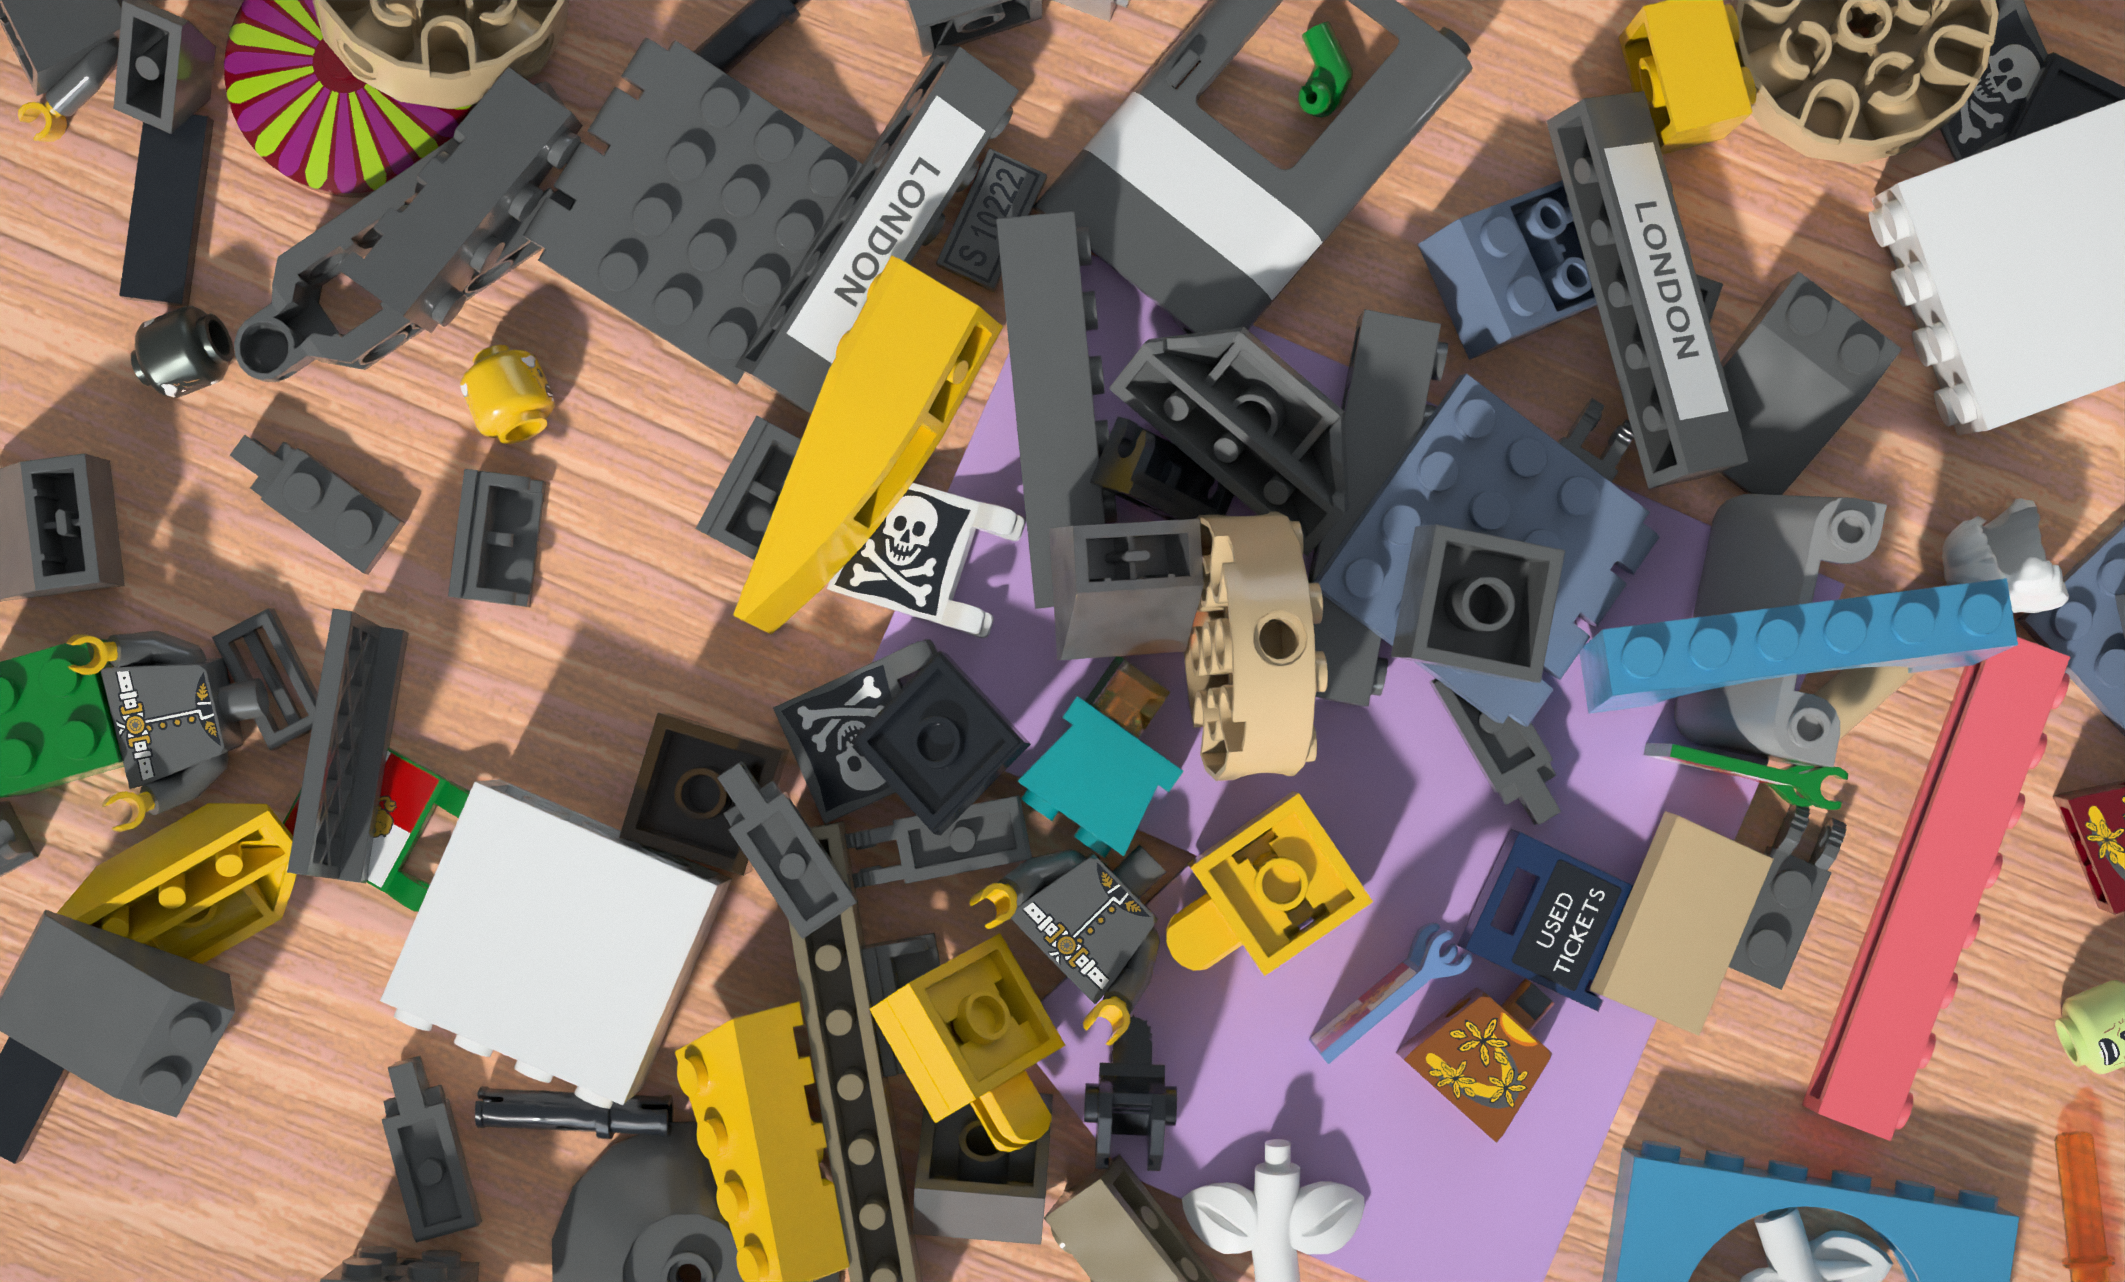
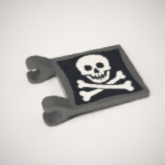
[1940,0,2048,162]
[773,639,938,824]

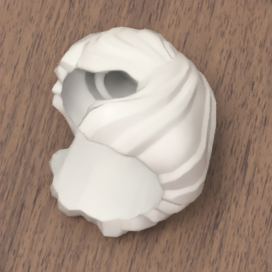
[1942,498,2069,613]

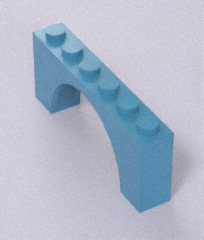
[1579,578,2018,714]
[1602,1140,2019,1282]

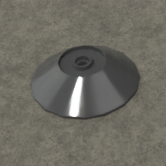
[552,1121,840,1282]

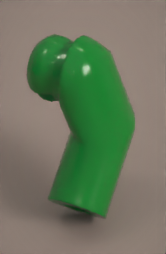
[1298,21,1353,118]

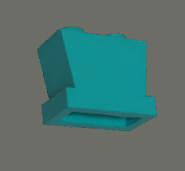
[1017,696,1184,858]

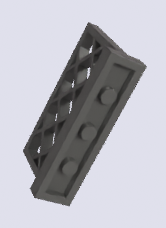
[287,608,409,884]

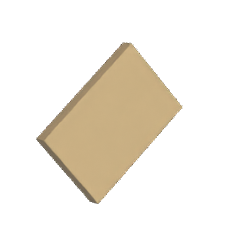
[1590,811,1773,1036]

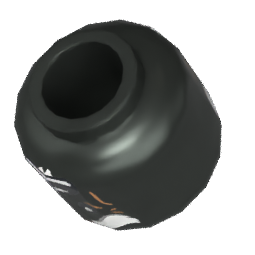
[131,306,233,399]

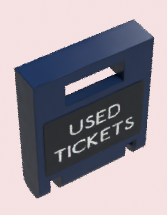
[1457,829,1633,1012]

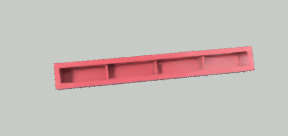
[1802,637,2070,1141]

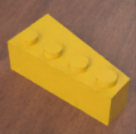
[675,1001,850,1282]

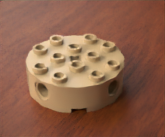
[312,0,570,109]
[1730,0,1999,164]
[1184,512,1328,781]

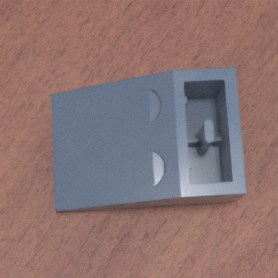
[1418,180,1597,360]

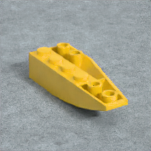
[733,255,1003,635]

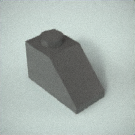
[113,0,216,134]

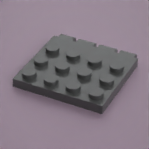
[523,38,862,384]

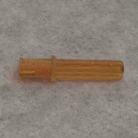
[2054,1131,2116,1282]

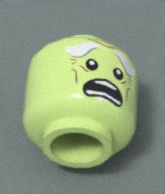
[2055,980,2125,1074]

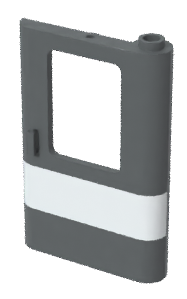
[1033,0,1473,334]

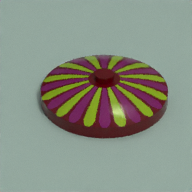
[224,0,477,198]

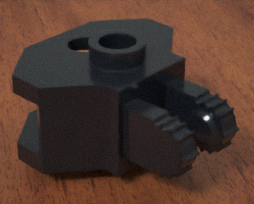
[1084,1014,1177,1171]

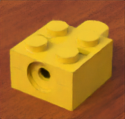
[1165,791,1373,976]
[869,933,1066,1152]

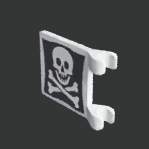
[827,483,1025,638]

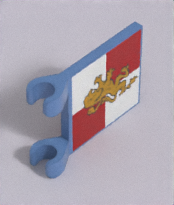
[1309,922,1472,1064]

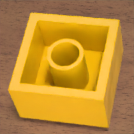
[1619,0,1756,155]

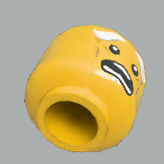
[460,345,555,444]

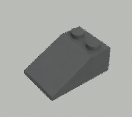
[1719,271,1902,495]
[0,909,235,1118]

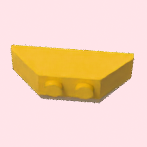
[57,803,297,964]

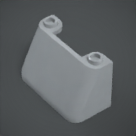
[1674,494,1887,767]

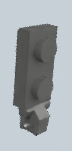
[230,435,406,575]
[1429,678,1561,825]
[717,761,858,939]
[382,1056,482,1243]

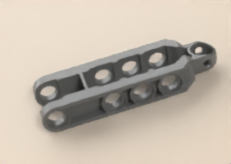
[234,82,574,382]

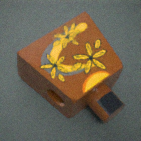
[1396,978,1555,1143]

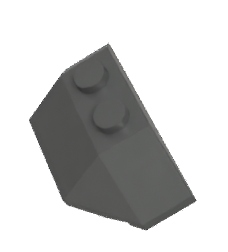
[1109,327,1349,556]

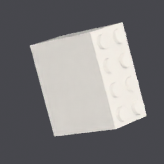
[1869,99,2125,435]
[380,779,732,1109]

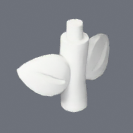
[1182,1139,1365,1282]
[1739,1207,1893,1282]

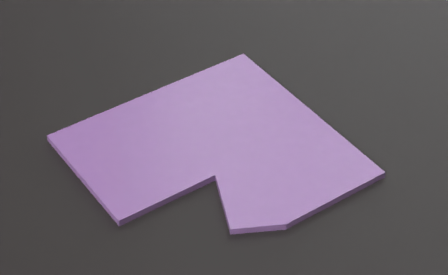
[872,254,1845,1282]

